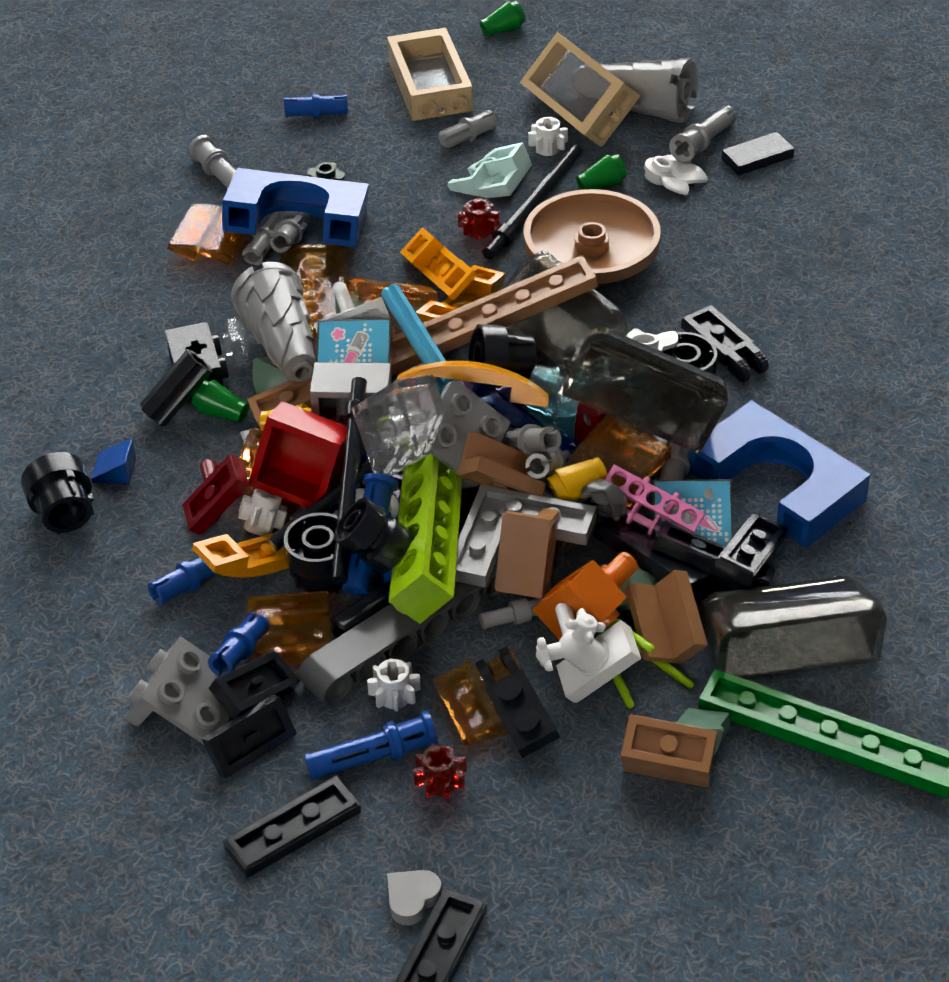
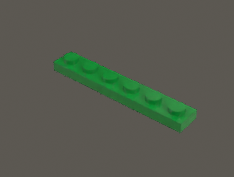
[698,669,949,798]

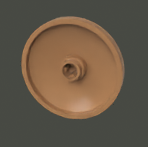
[524,189,661,284]

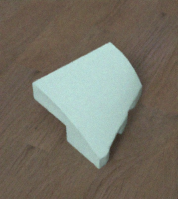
[447,142,532,198]

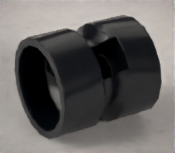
[334,497,412,573]

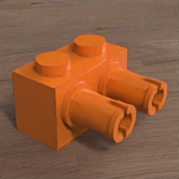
[532,552,638,640]

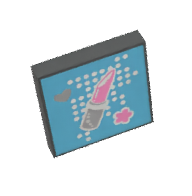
[316,318,393,375]
[652,479,734,547]

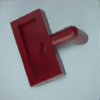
[182,454,249,535]

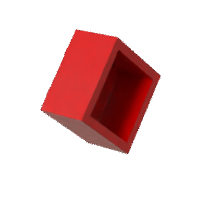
[249,401,347,508]

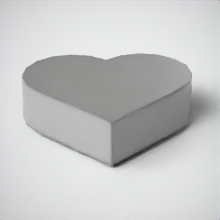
[387,870,442,926]

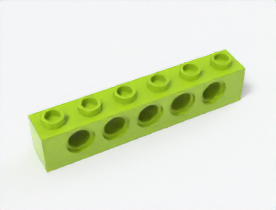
[389,441,463,624]

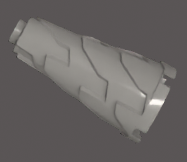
[573,58,698,123]
[231,262,316,382]

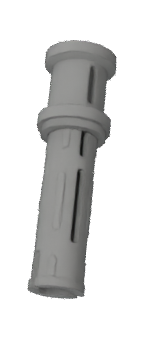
[669,106,737,162]
[188,135,236,189]

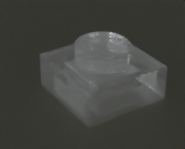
[222,317,250,368]

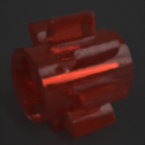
[458,198,500,239]
[413,744,467,799]

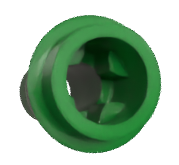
[479,1,526,37]
[576,154,627,190]
[192,380,250,423]

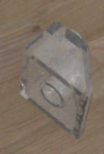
[351,374,446,476]

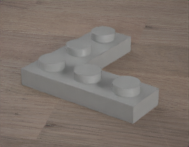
[455,484,597,588]

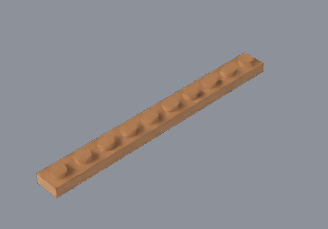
[247,255,599,427]

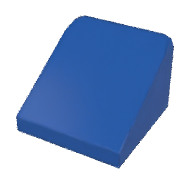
[91,439,136,484]

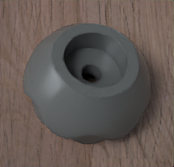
[581,479,628,522]

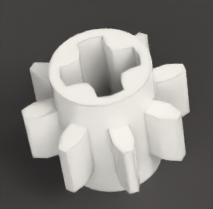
[528,117,568,156]
[238,489,288,536]
[367,658,421,712]

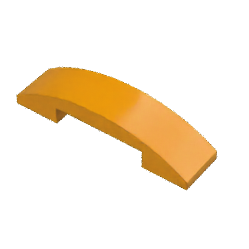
[400,227,478,301]
[416,265,505,323]
[396,361,549,407]
[192,512,328,578]

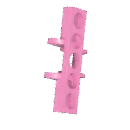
[605,464,705,536]

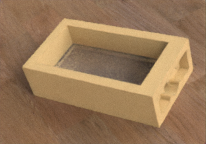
[387,27,473,121]
[520,31,640,147]

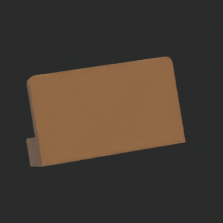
[457,432,546,496]
[495,508,559,599]
[625,570,707,664]
[621,714,717,788]

